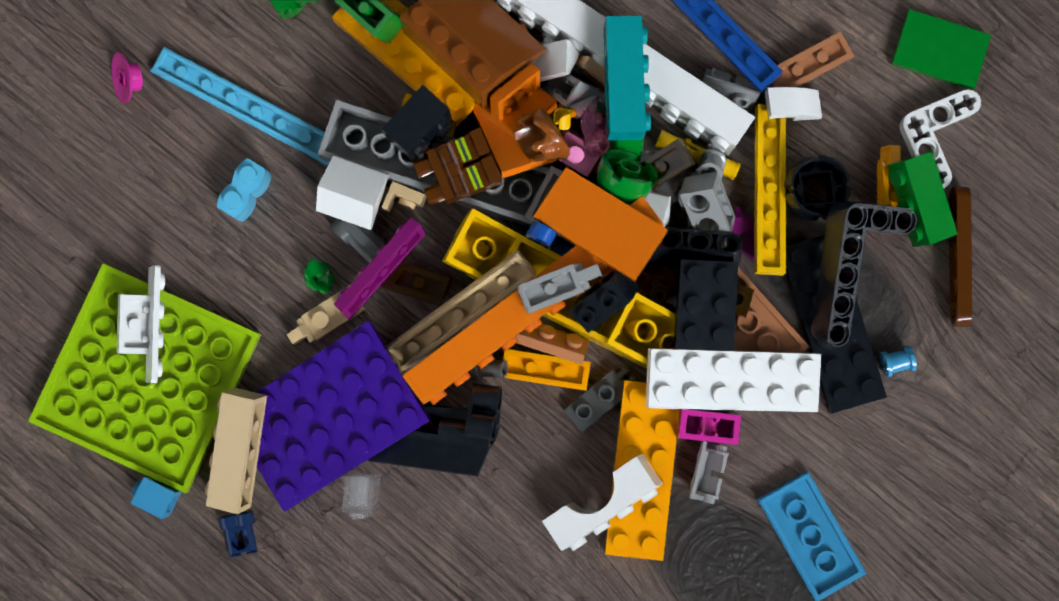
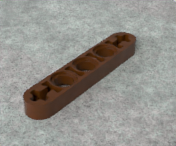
[949,187,972,327]

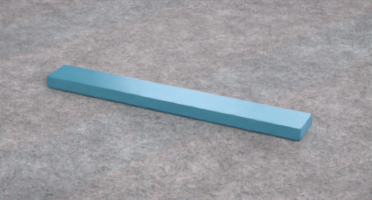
[150,47,330,166]

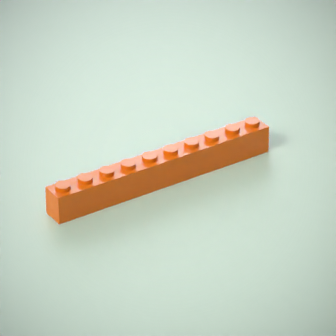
[403,196,664,405]

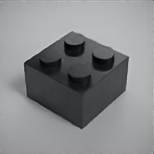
[382,85,453,163]

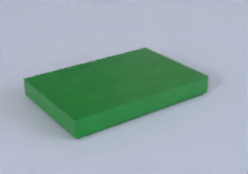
[891,9,991,90]

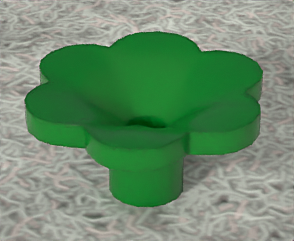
[303,259,334,294]

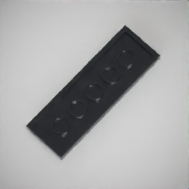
[786,235,887,414]

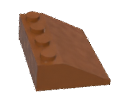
[399,0,546,108]

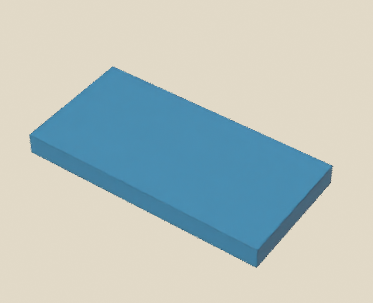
[757,471,867,601]

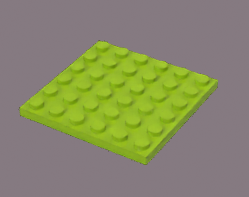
[28,263,261,493]

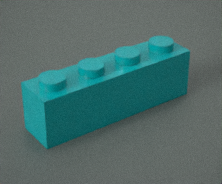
[603,16,651,140]

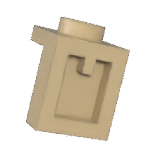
[381,181,427,213]

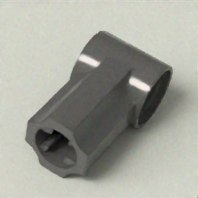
[329,219,385,263]

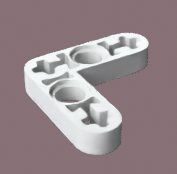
[899,90,981,188]

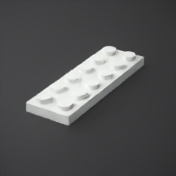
[645,348,821,412]

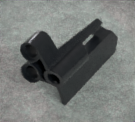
[367,383,502,477]

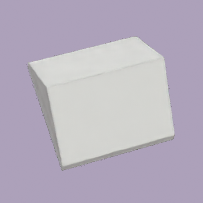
[316,155,389,230]

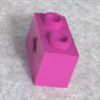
[677,409,741,445]

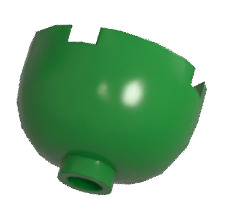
[596,149,658,204]

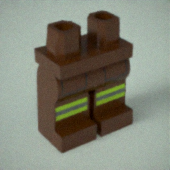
[413,127,502,205]

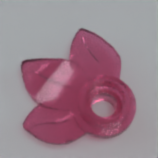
[581,97,610,157]

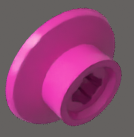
[111,52,143,104]

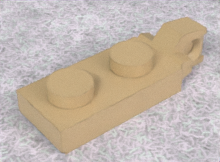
[286,285,366,345]

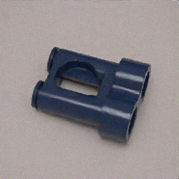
[218,511,258,558]

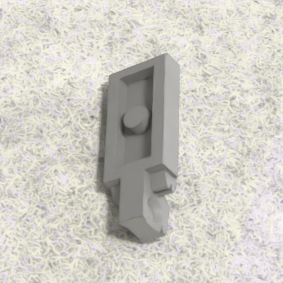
[517,263,602,314]

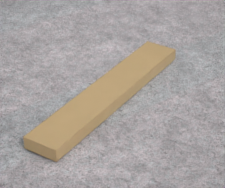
[387,250,537,372]

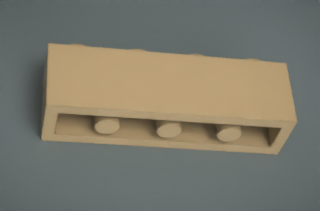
[205,388,267,514]

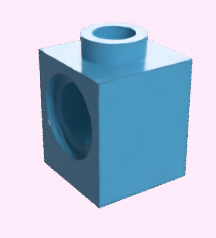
[130,476,182,519]

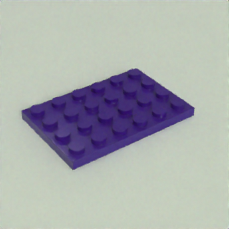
[256,321,431,512]

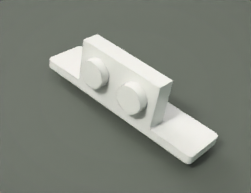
[116,265,165,383]

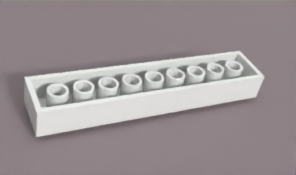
[494,0,755,156]

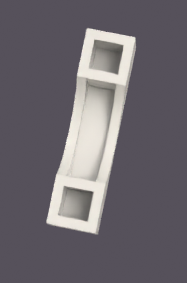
[542,454,663,551]

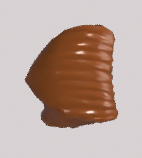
[513,107,571,162]

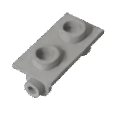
[702,68,760,110]
[688,441,729,504]

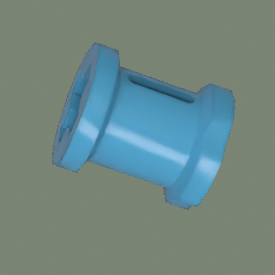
[880,346,917,377]

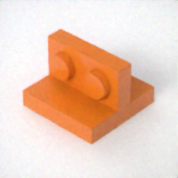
[475,63,557,141]

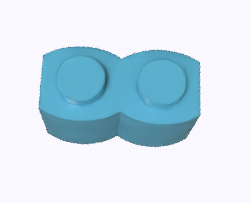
[217,158,271,222]

